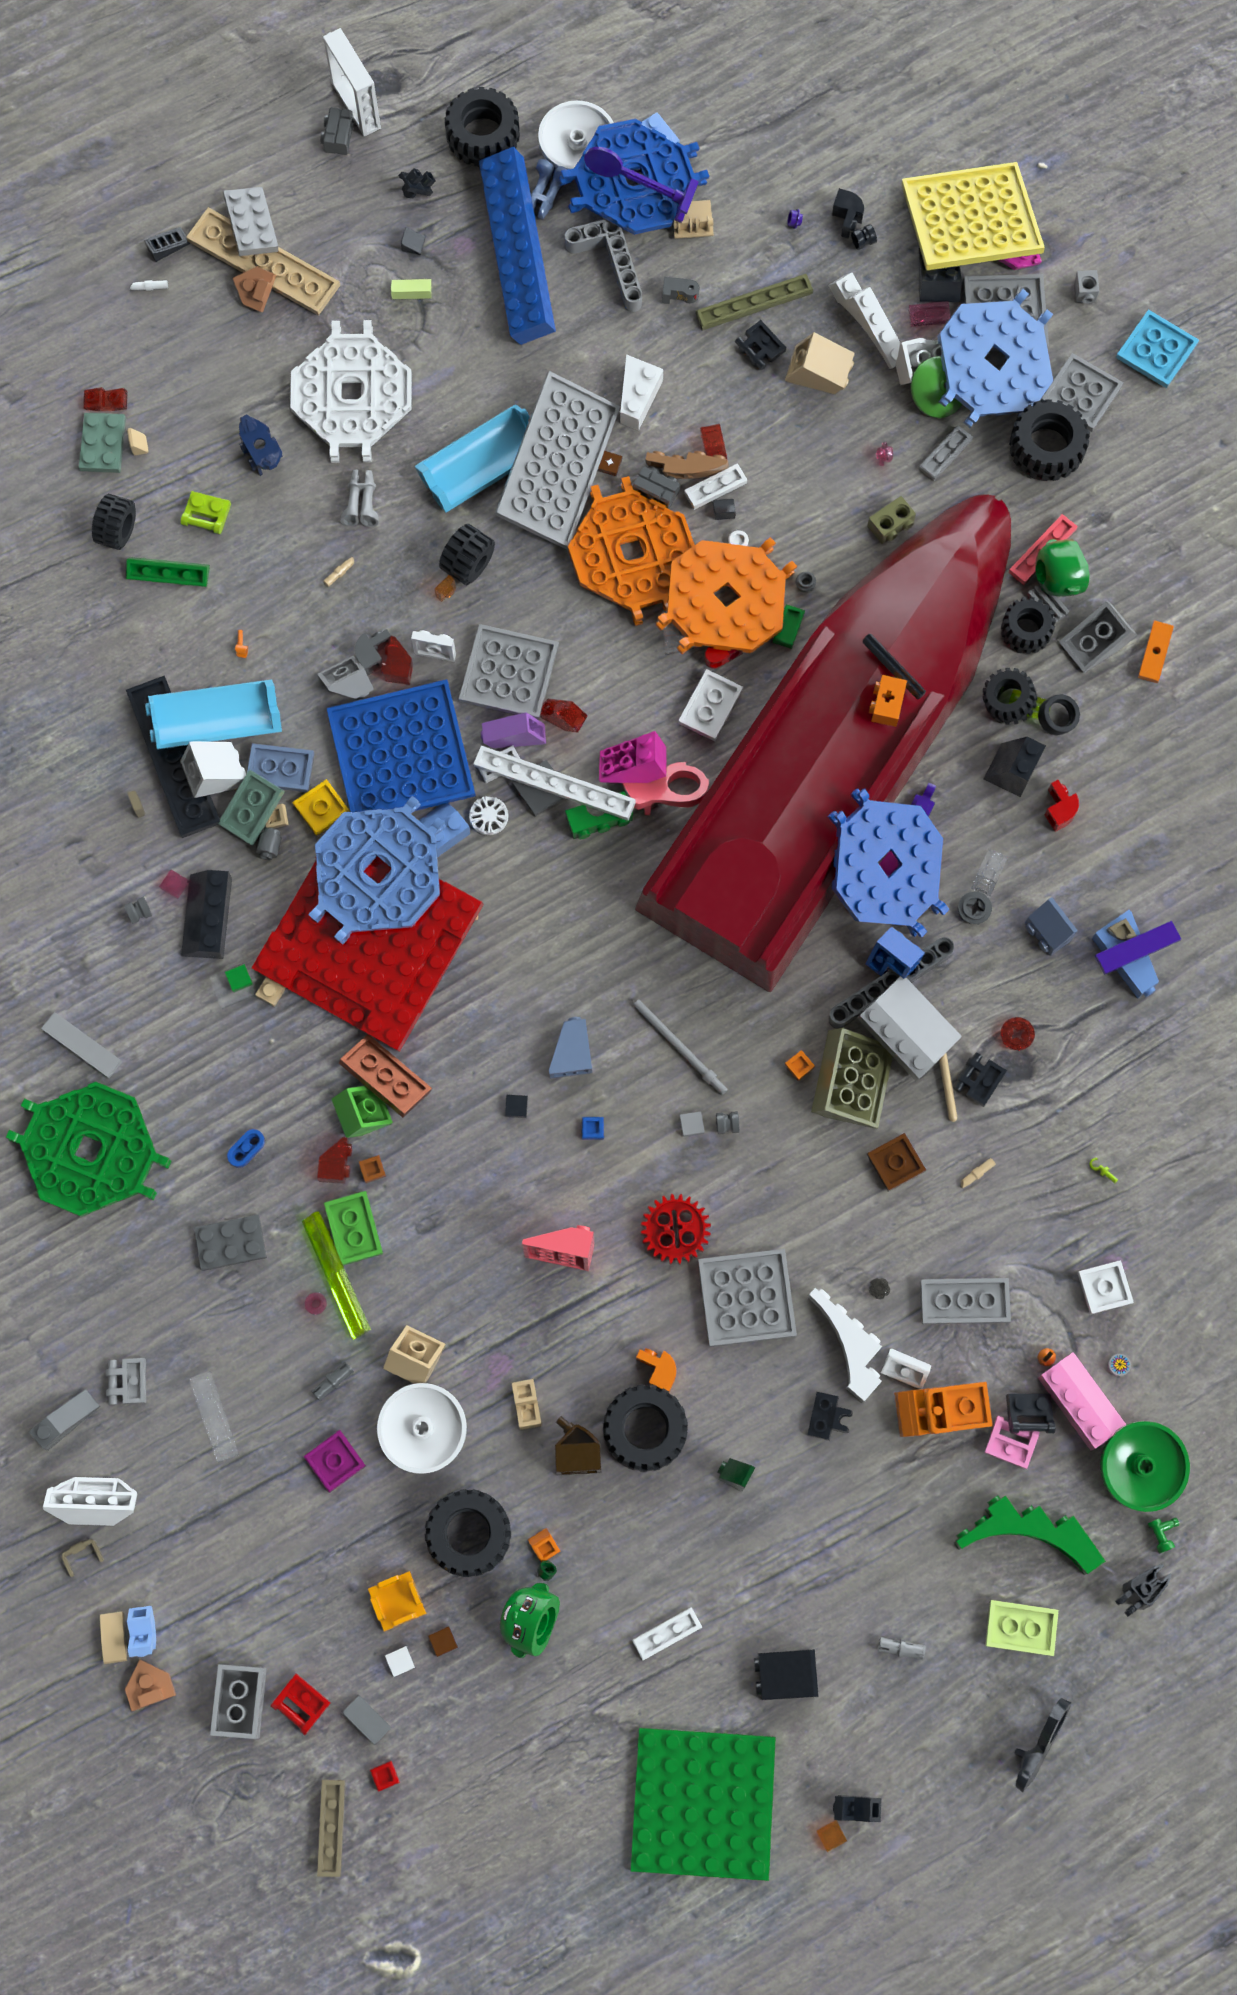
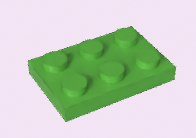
[324,1191,383,1266]

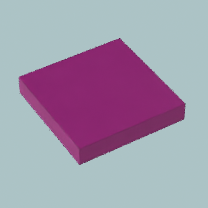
[304,1430,366,1493]

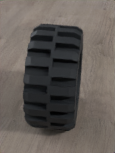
[445,87,520,167]
[1009,399,1090,481]
[603,1384,688,1472]
[424,1489,511,1577]

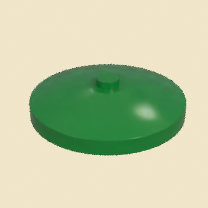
[1100,1421,1190,1512]

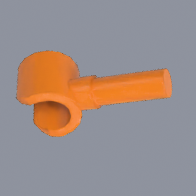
[235,630,248,658]

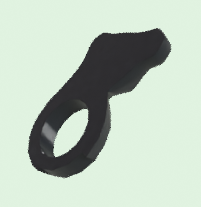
[1014,1698,1072,1793]

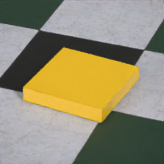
[292,779,350,836]

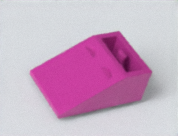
[599,731,666,783]

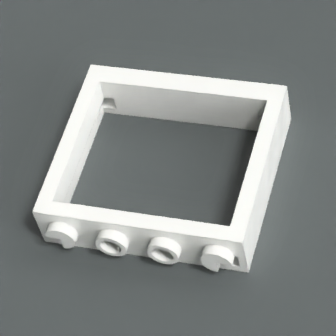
[323,28,381,136]

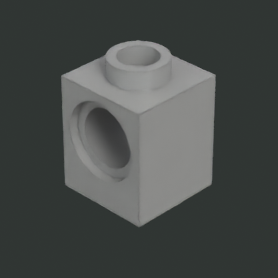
[1074,270,1099,304]

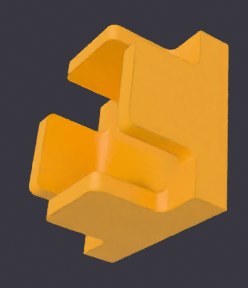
[368,1571,427,1632]

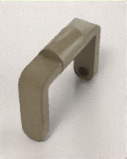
[62,1539,104,1577]

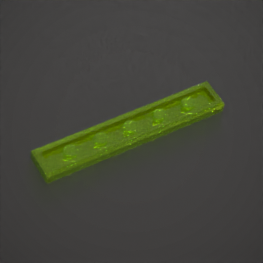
[302,1211,371,1340]

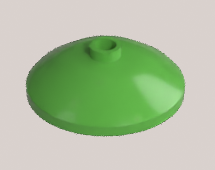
[911,356,962,418]

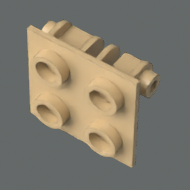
[673,200,714,239]

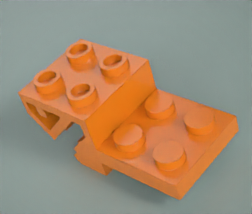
[894,1382,993,1437]

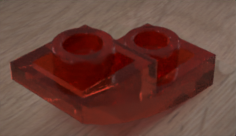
[83,387,128,411]

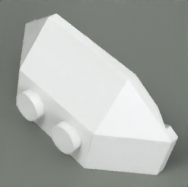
[43,1477,137,1526]

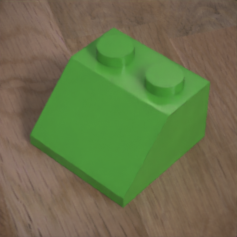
[331,1086,393,1138]

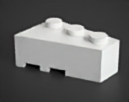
[620,355,663,431]

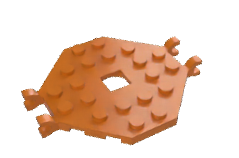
[568,476,695,626]
[656,537,797,654]

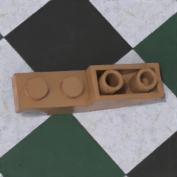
[645,451,729,479]

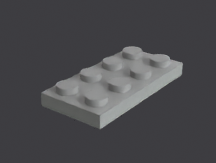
[223,187,278,256]
[920,1278,1011,1324]

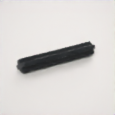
[862,634,926,699]

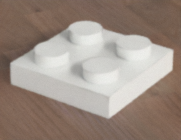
[411,630,456,662]
[1078,1260,1134,1315]

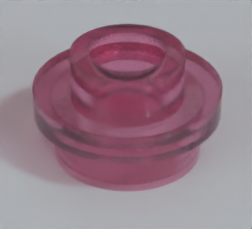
[305,1293,327,1315]

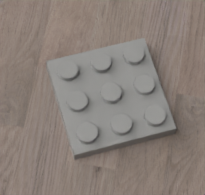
[1041,353,1124,432]

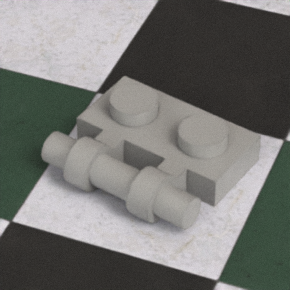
[106,1358,146,1405]

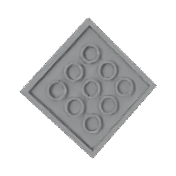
[963,274,1049,351]
[459,624,559,720]
[698,1249,797,1347]

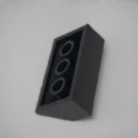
[181,870,232,959]

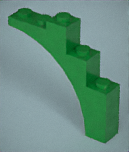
[954,1495,1106,1575]

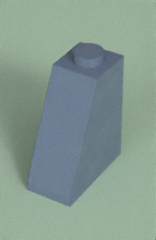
[549,1017,592,1079]

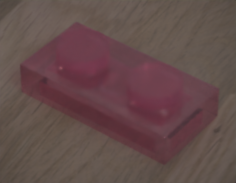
[908,301,951,327]

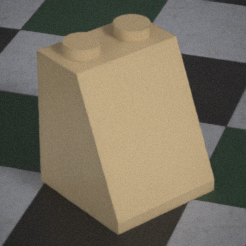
[785,332,854,394]

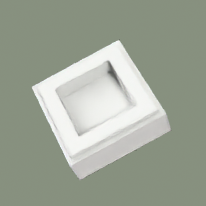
[385,1646,415,1677]

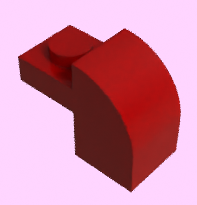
[1044,780,1079,832]

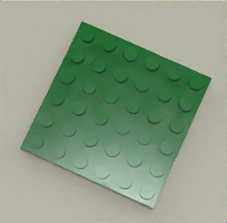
[631,1728,776,1881]

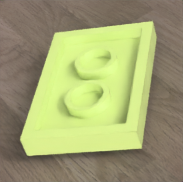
[985,1600,1059,1656]

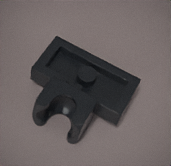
[807,1392,853,1441]

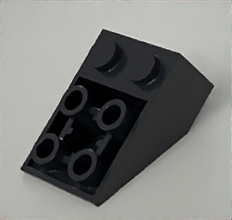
[919,248,962,302]

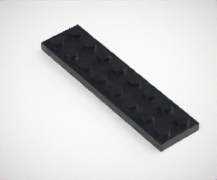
[126,675,220,838]

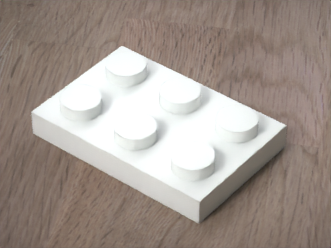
[678,669,743,741]

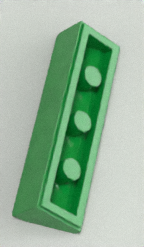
[126,557,210,587]

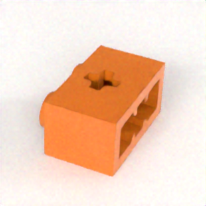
[869,675,907,727]

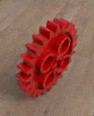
[641,1194,711,1265]

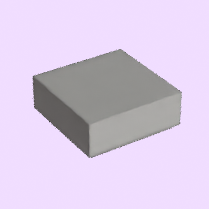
[680,1111,705,1137]

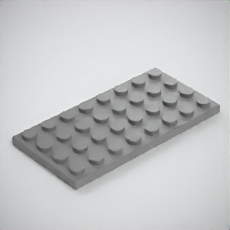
[494,371,620,549]

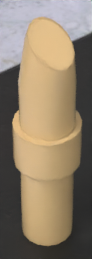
[323,557,354,587]
[961,1158,996,1188]

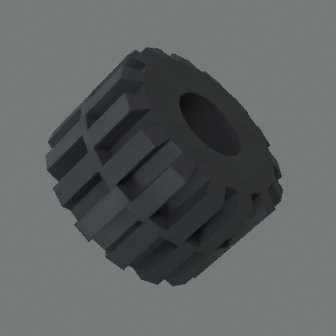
[439,523,495,586]

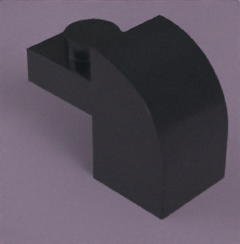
[832,188,864,239]
[833,1795,882,1822]

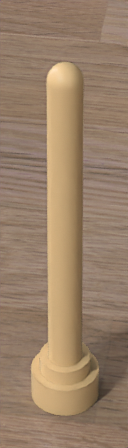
[939,1053,957,1122]

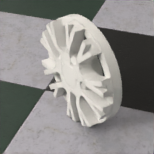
[469,796,508,835]

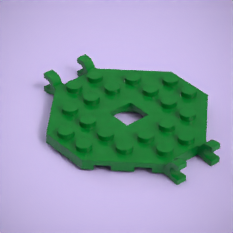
[6,1082,172,1217]

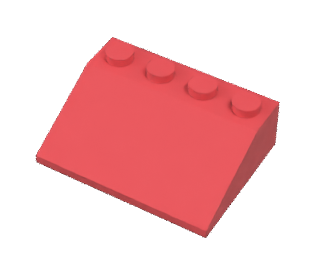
[522,1225,594,1271]

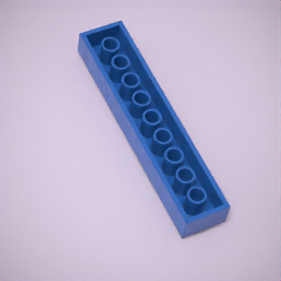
[479,147,556,345]

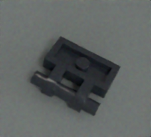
[735,320,787,370]
[953,1052,1007,1107]

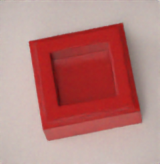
[370,1761,400,1792]

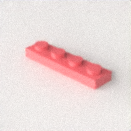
[1008,514,1078,585]

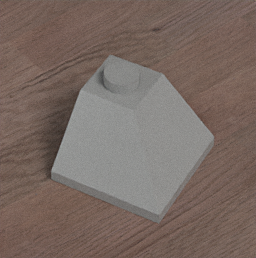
[317,655,374,699]

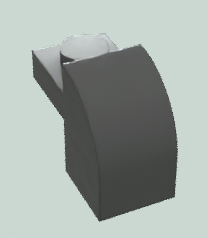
[355,629,393,676]

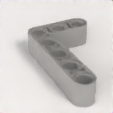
[565,219,642,312]

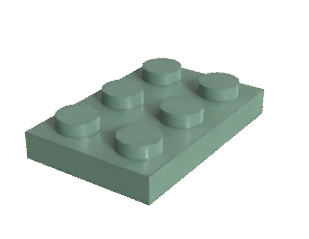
[79,413,126,473]
[218,769,285,845]

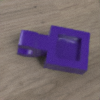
[911,783,936,817]

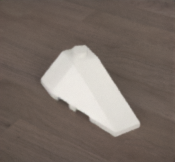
[896,338,942,385]

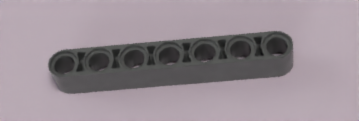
[829,937,954,1029]

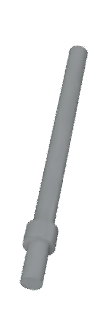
[633,1000,728,1095]

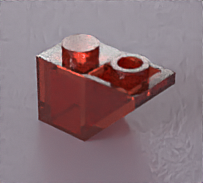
[381,636,413,685]
[540,698,588,733]
[317,1137,352,1184]

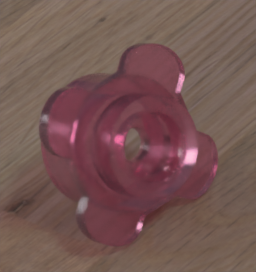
[876,442,893,466]

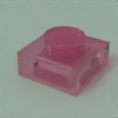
[159,870,189,899]

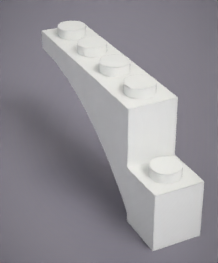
[828,272,900,369]
[808,1288,882,1403]

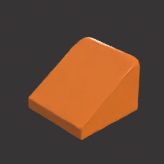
[528,1528,561,1562]

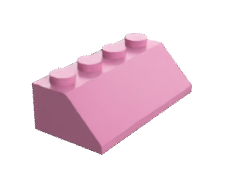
[1038,1353,1126,1451]

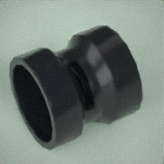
[851,224,877,250]

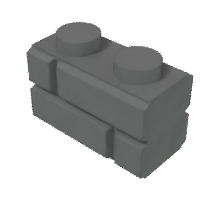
[320,107,354,155]
[633,466,680,509]

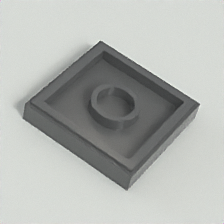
[512,760,563,817]

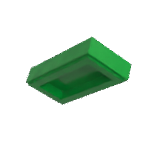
[773,604,805,649]

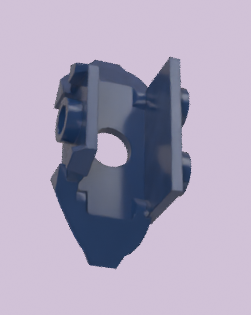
[239,414,283,476]

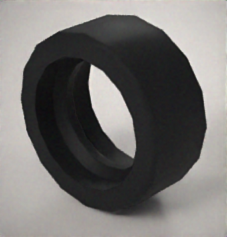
[1038,694,1080,736]

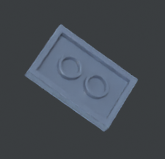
[247,743,315,792]

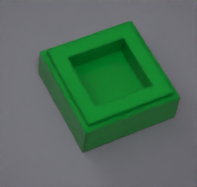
[225,964,253,993]

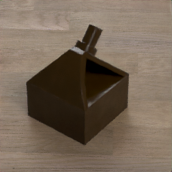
[555,1416,602,1475]

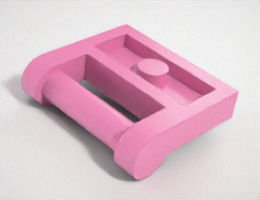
[984,1416,1040,1469]

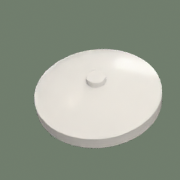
[538,101,614,169]
[377,1383,467,1473]

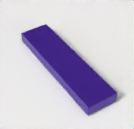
[1095,921,1181,975]

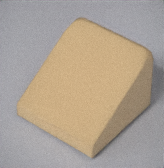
[127,428,148,456]

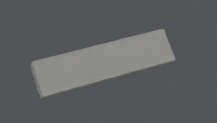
[41,1012,122,1078]

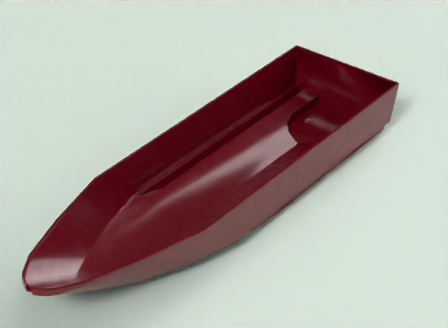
[635,494,1011,992]

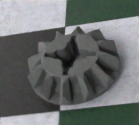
[958,892,992,925]

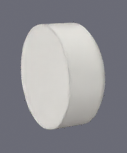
[728,530,749,546]

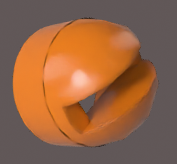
[1037,1348,1056,1366]

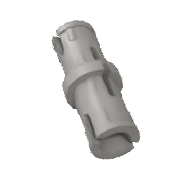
[878,1637,926,1660]

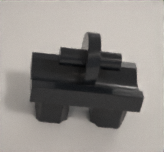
[398,168,436,199]

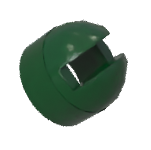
[537,1561,557,1581]

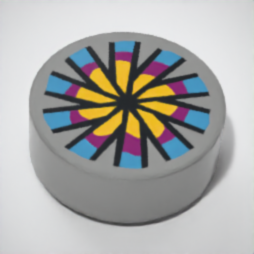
[1108,1354,1131,1377]

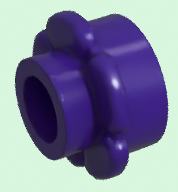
[787,209,803,229]

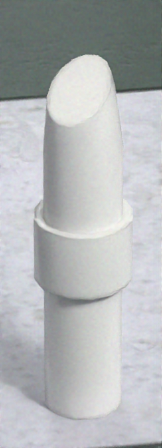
[130,280,168,291]

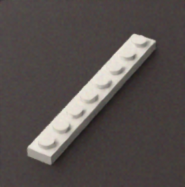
[474,746,636,821]

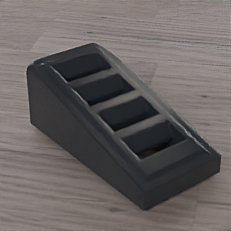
[144,227,190,262]

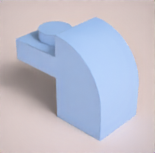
[127,1606,156,1657]

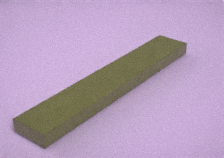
[695,274,813,331]

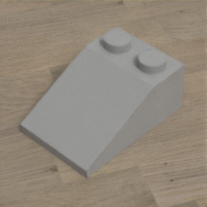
[1059,601,1137,673]

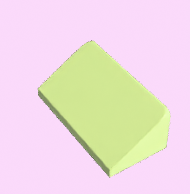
[391,279,432,299]

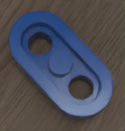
[227,1129,265,1168]

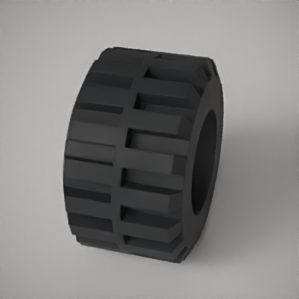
[92,493,136,550]
[1001,597,1056,654]
[982,667,1037,725]

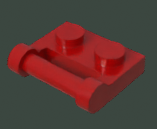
[270,1673,331,1736]

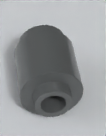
[256,828,282,860]

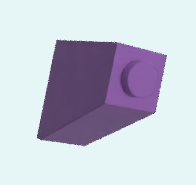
[481,712,546,748]

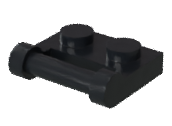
[1006,1394,1056,1434]

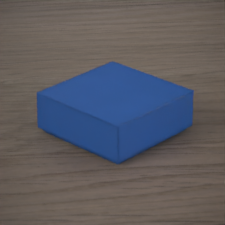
[582,1117,604,1140]

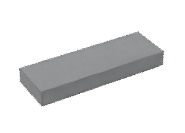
[919,425,973,481]

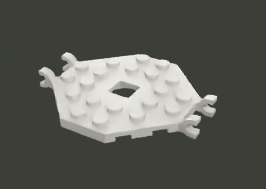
[290,320,412,463]

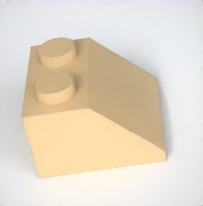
[383,1325,446,1384]

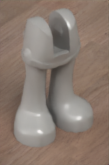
[340,470,379,527]

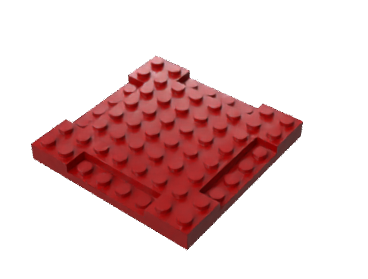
[252,856,484,1052]

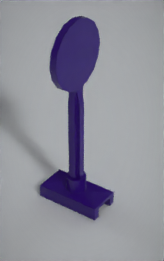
[584,147,699,223]

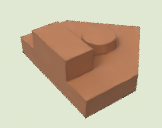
[233,267,276,312]
[125,1659,176,1711]

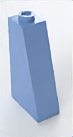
[1092,910,1159,998]

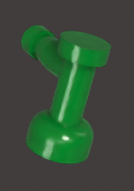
[1148,1517,1179,1554]

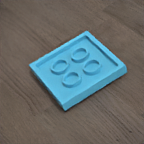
[1116,309,1199,388]

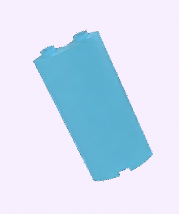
[415,404,530,512]
[145,680,282,749]

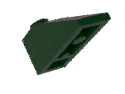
[717,1458,755,1492]

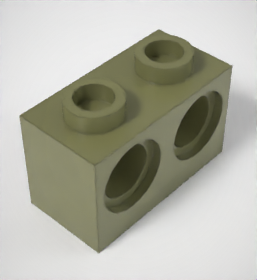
[867,496,916,544]

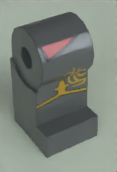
[662,276,700,304]

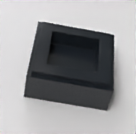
[505,1095,528,1118]

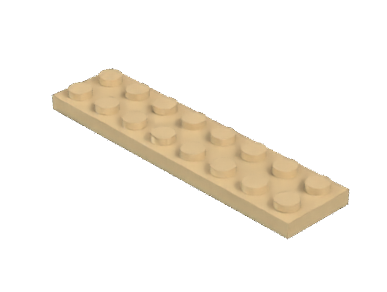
[186,207,340,316]

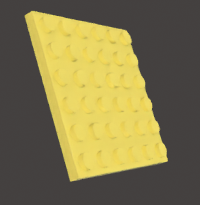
[902,162,1045,270]

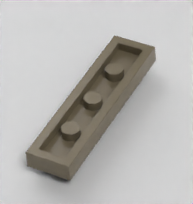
[317,1780,346,1877]

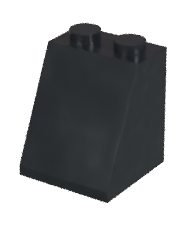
[983,736,1046,797]
[754,1649,819,1700]

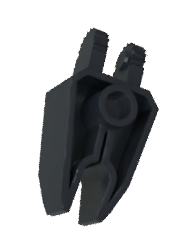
[1115,1564,1171,1617]

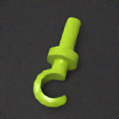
[1089,1158,1118,1184]

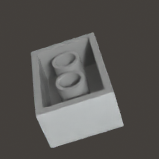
[210,1664,267,1739]

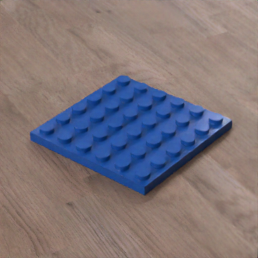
[327,679,476,813]

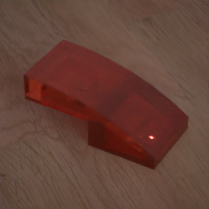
[700,424,727,459]

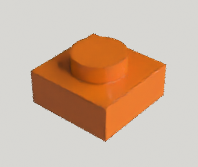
[785,1050,815,1081]

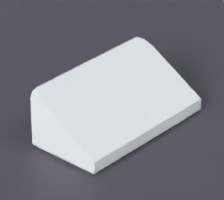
[881,1349,931,1389]

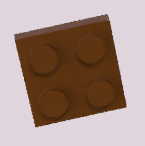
[867,1133,926,1192]

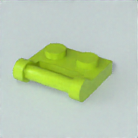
[181,491,231,534]

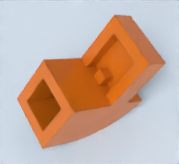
[636,1348,677,1392]

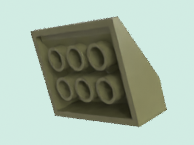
[811,1028,893,1129]

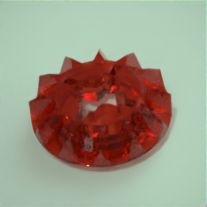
[1000,1017,1035,1051]

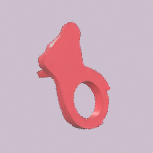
[621,762,709,815]

